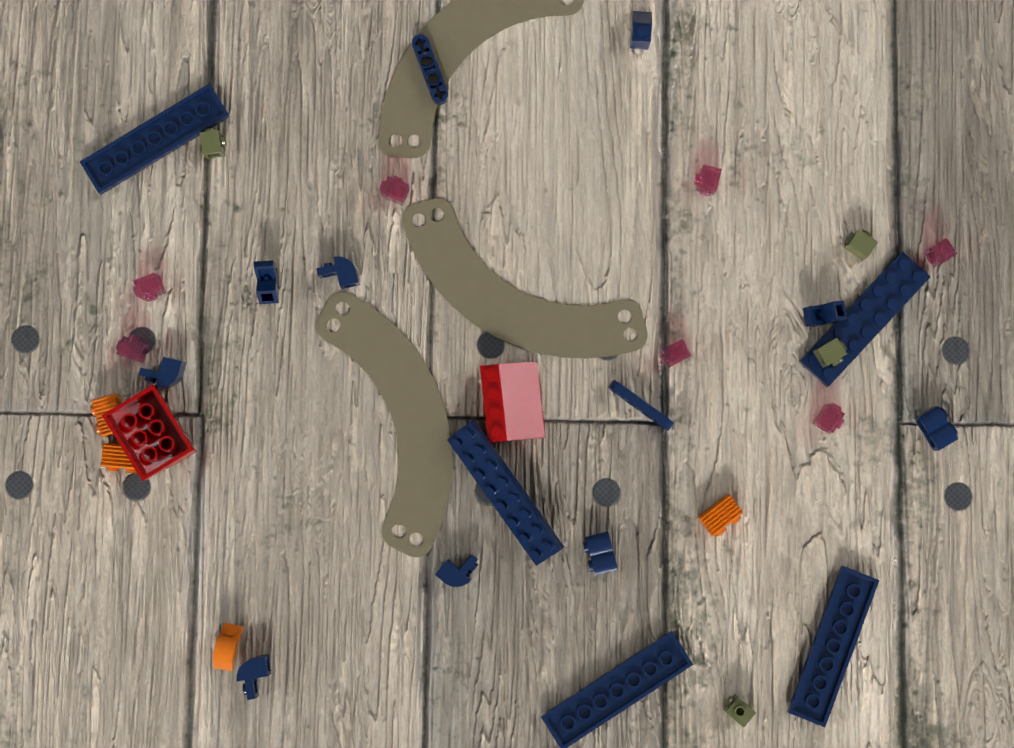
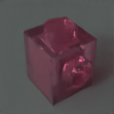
[694,165,722,196]
[379,176,410,206]
[924,238,957,268]
[133,273,166,302]
[116,334,150,363]
[659,339,691,368]
[812,403,845,434]

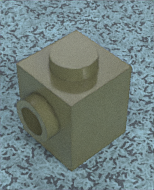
[199,128,227,159]
[844,229,878,261]
[813,338,847,367]
[723,694,756,728]

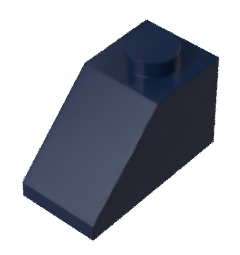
[630,11,652,50]

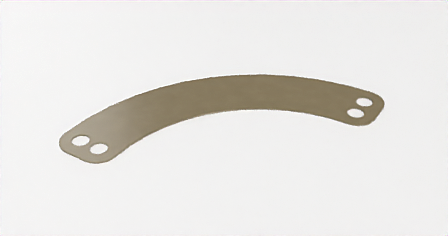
[379,0,584,158]
[402,198,648,359]
[317,292,452,557]

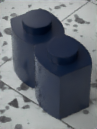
[914,406,958,451]
[583,531,618,575]

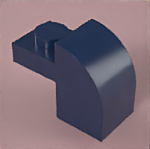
[316,256,360,289]
[254,260,279,304]
[802,301,848,327]
[139,357,186,389]
[435,554,478,587]
[236,654,271,700]

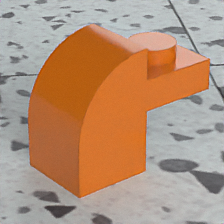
[213,623,243,672]

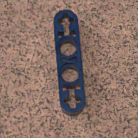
[412,34,448,105]
[608,380,674,431]

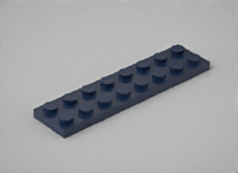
[80,83,230,195]
[799,251,930,387]
[447,419,564,566]
[787,565,879,727]
[541,631,693,748]

